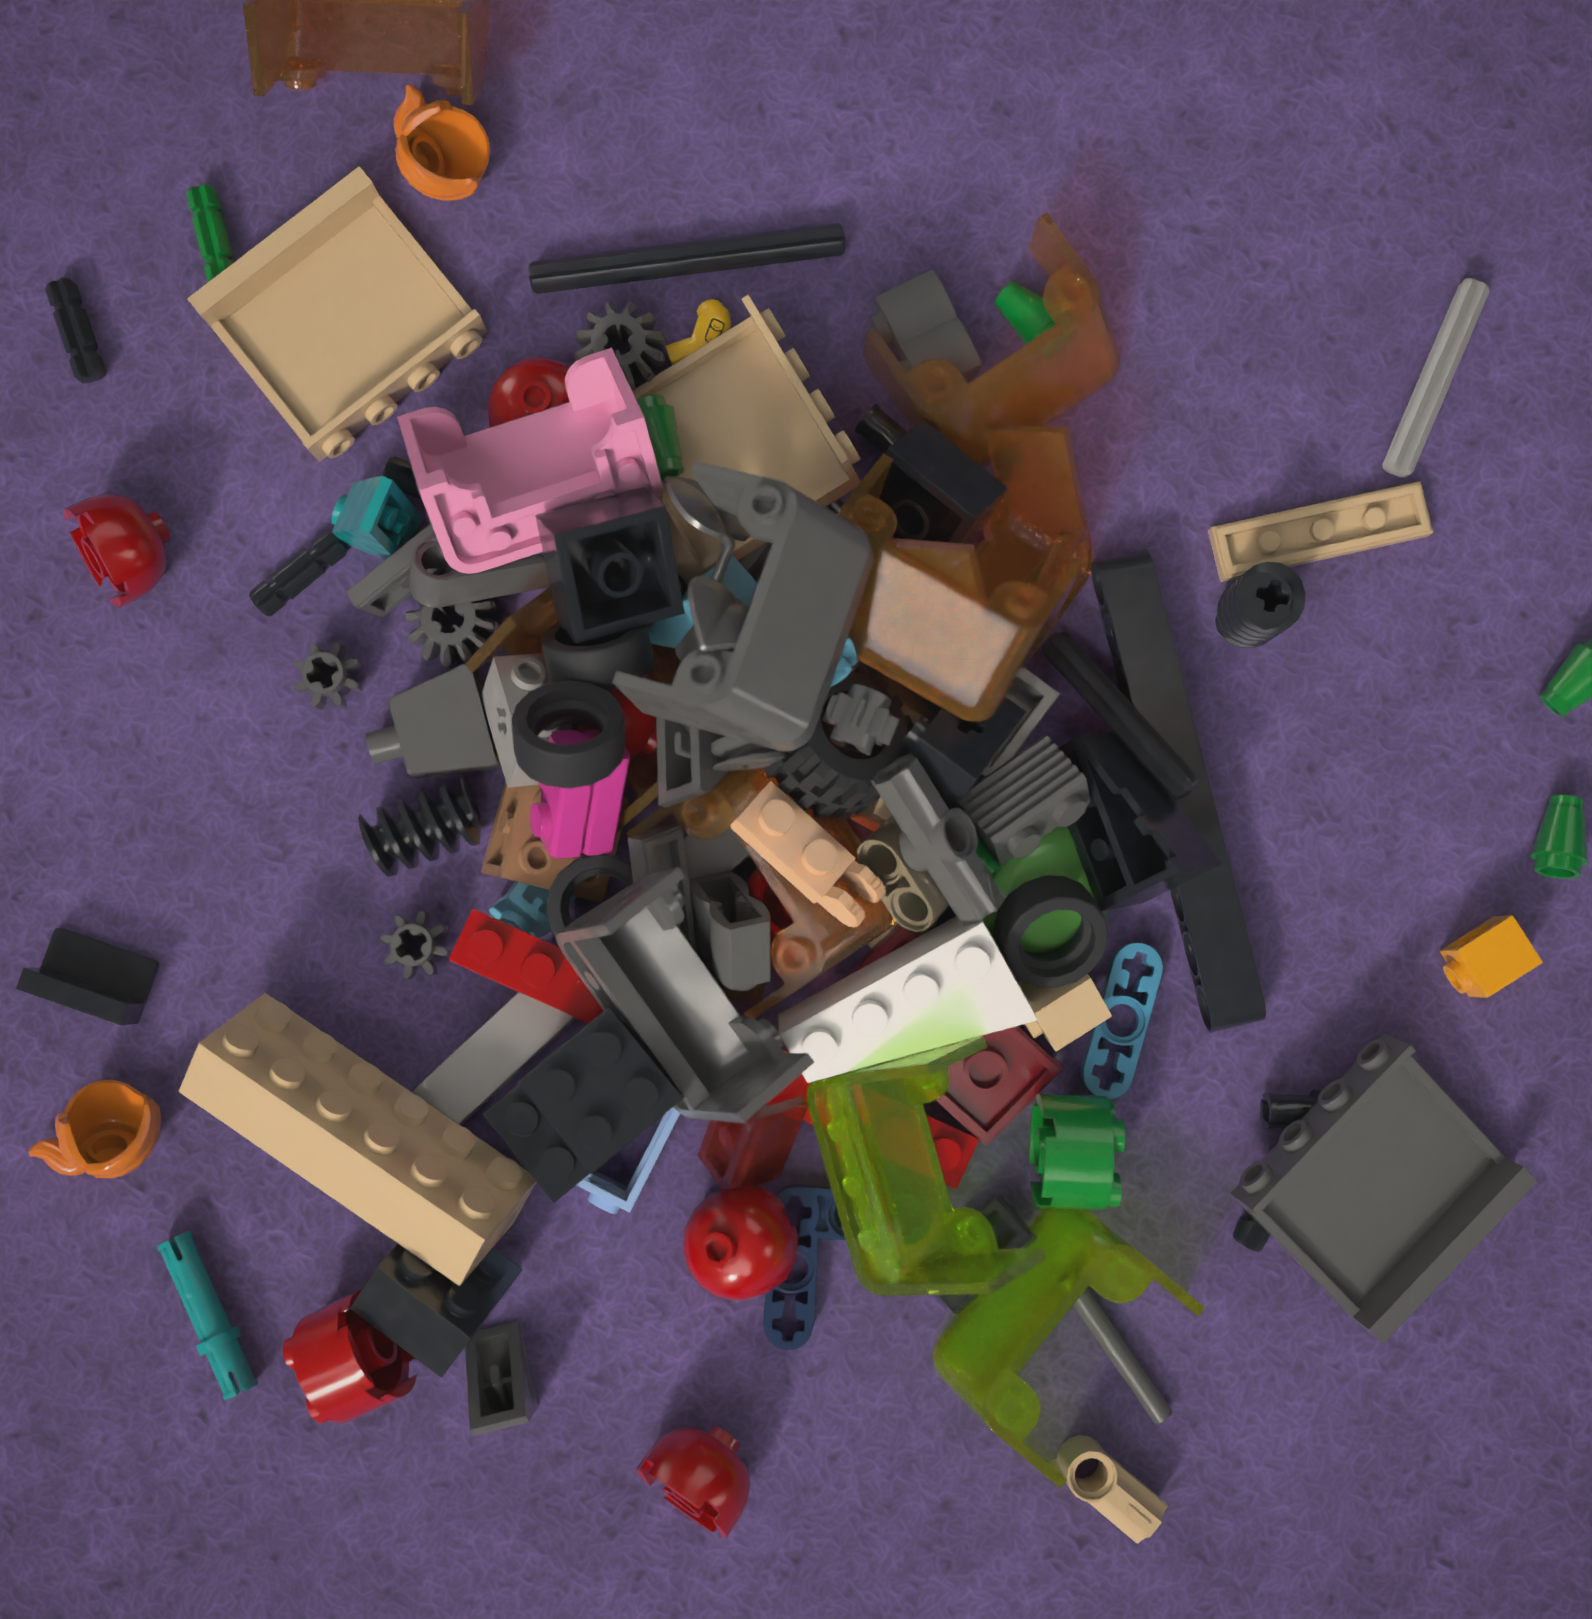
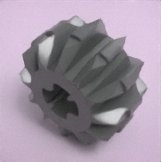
[575,301,666,392]
[405,596,500,669]

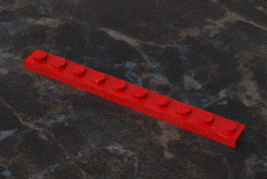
[448,908,979,1190]

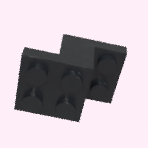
[483,1007,684,1203]

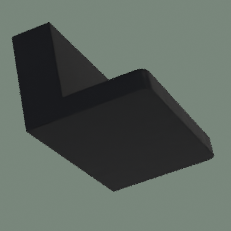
[16,928,160,1025]

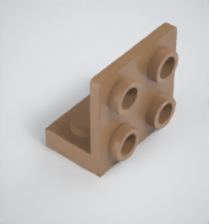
[481,781,629,902]

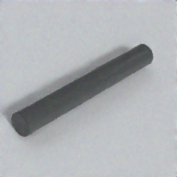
[1058,1272,1173,1424]

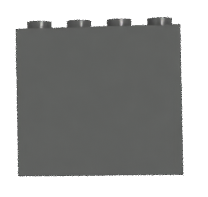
[1230,1033,1537,1344]

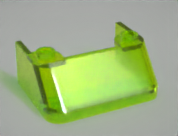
[807,1036,1046,1296]
[932,1208,1205,1488]

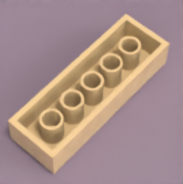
[179,993,536,1286]

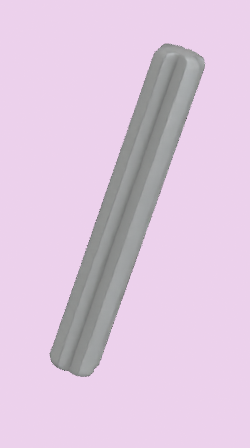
[1383,278,1490,478]

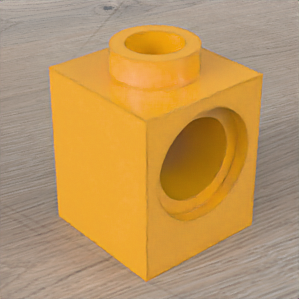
[1440,915,1543,998]

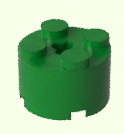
[1029,1094,1125,1210]

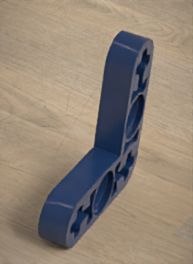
[763,1184,931,1350]

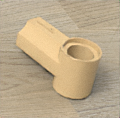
[1056,1435,1168,1544]

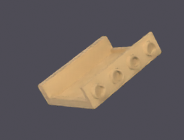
[187,166,488,462]
[633,295,862,585]

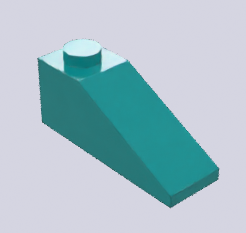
[331,476,424,560]

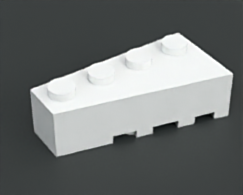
[778,916,1038,1083]

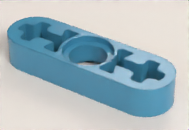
[1080,943,1163,1099]

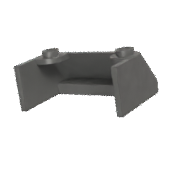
[612,461,874,751]
[556,867,815,1123]

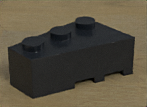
[1058,732,1223,911]

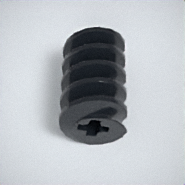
[1215,562,1306,649]
[358,776,483,877]

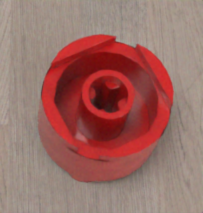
[282,1288,417,1424]

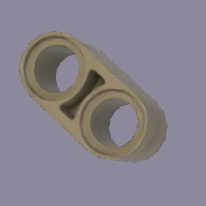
[857,815,950,932]

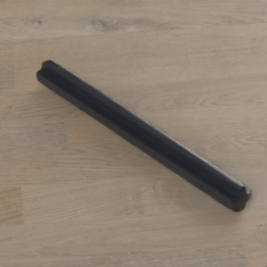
[528,223,846,294]

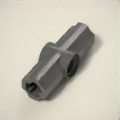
[871,754,1005,926]

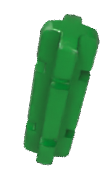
[186,184,233,282]

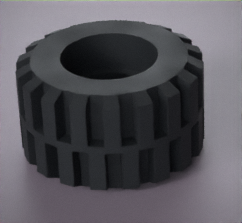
[763,666,913,820]

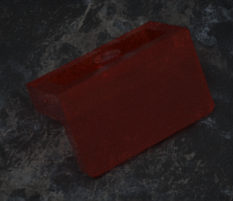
[697,1096,809,1190]

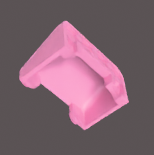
[397,348,663,574]

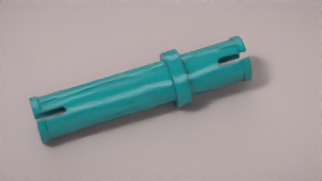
[156,1230,259,1401]

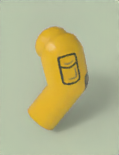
[665,299,731,366]

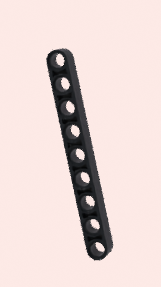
[1091,549,1266,1033]

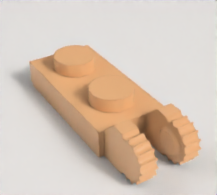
[730,781,886,929]

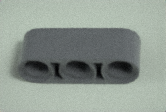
[409,535,550,607]

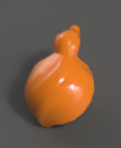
[394,84,490,201]
[29,1080,161,1178]

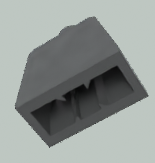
[366,663,502,778]

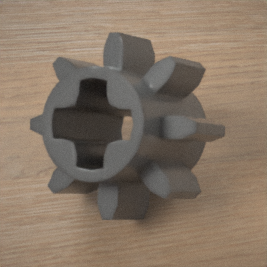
[293,642,363,710]
[822,684,899,755]
[380,911,452,979]

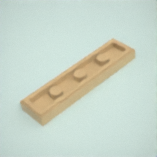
[1208,481,1433,582]

